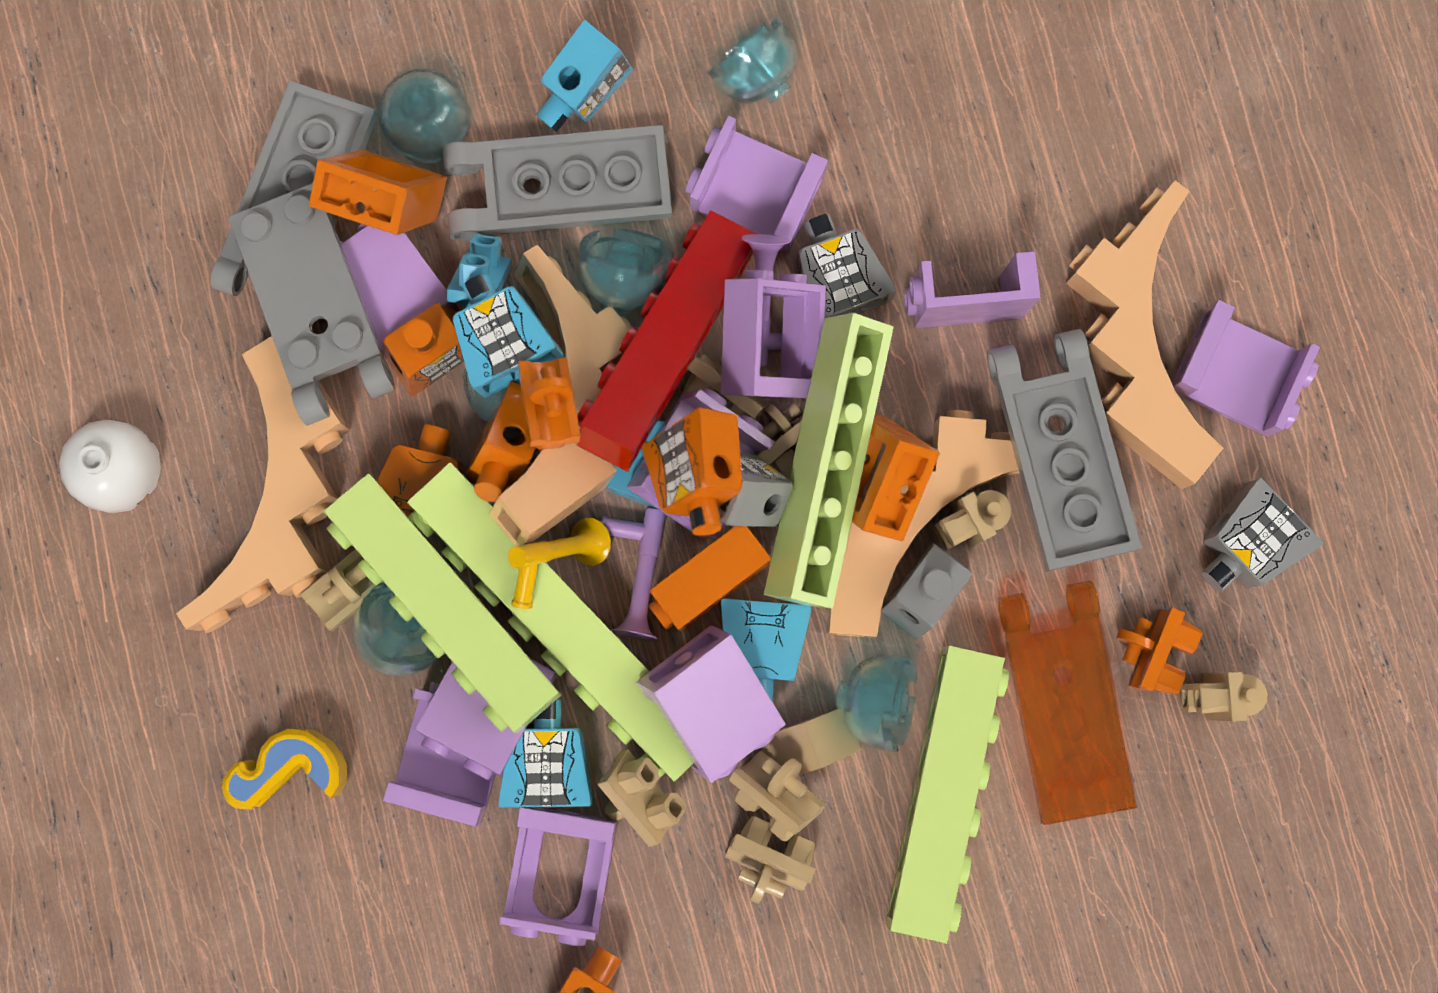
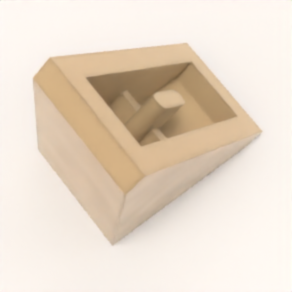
[762,705,862,775]

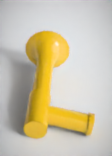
[508,518,611,609]

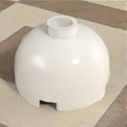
[59,420,161,514]

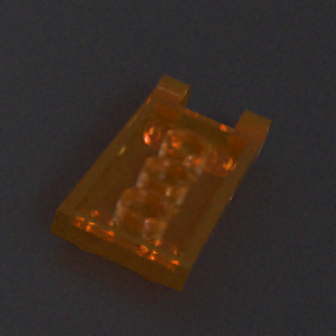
[998,580,1137,825]

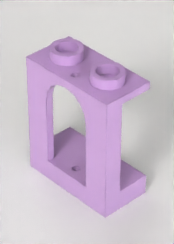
[499,807,617,946]

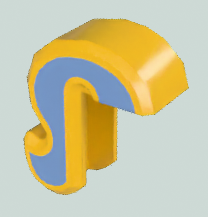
[222,728,347,809]

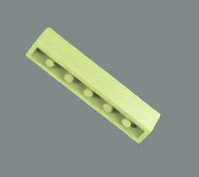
[764,313,894,609]
[324,473,561,734]
[885,646,1009,943]

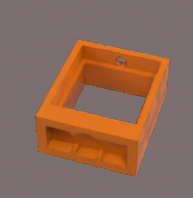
[309,150,447,235]
[852,413,940,542]
[648,526,772,633]

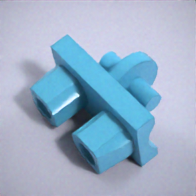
[447,234,511,310]

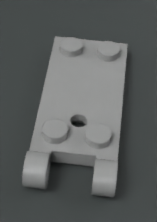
[211,81,378,296]
[442,125,672,241]
[228,183,396,426]
[987,329,1142,572]

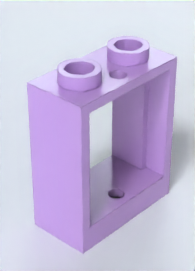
[721,270,826,398]

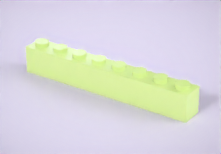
[407,463,694,782]

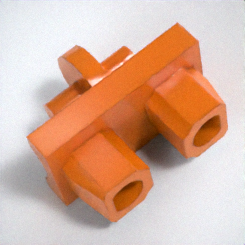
[518,358,580,450]
[1116,607,1203,694]

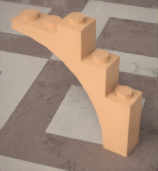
[1066,180,1223,489]
[490,245,632,546]
[176,336,350,633]
[826,410,1020,638]

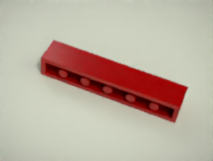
[576,210,757,472]

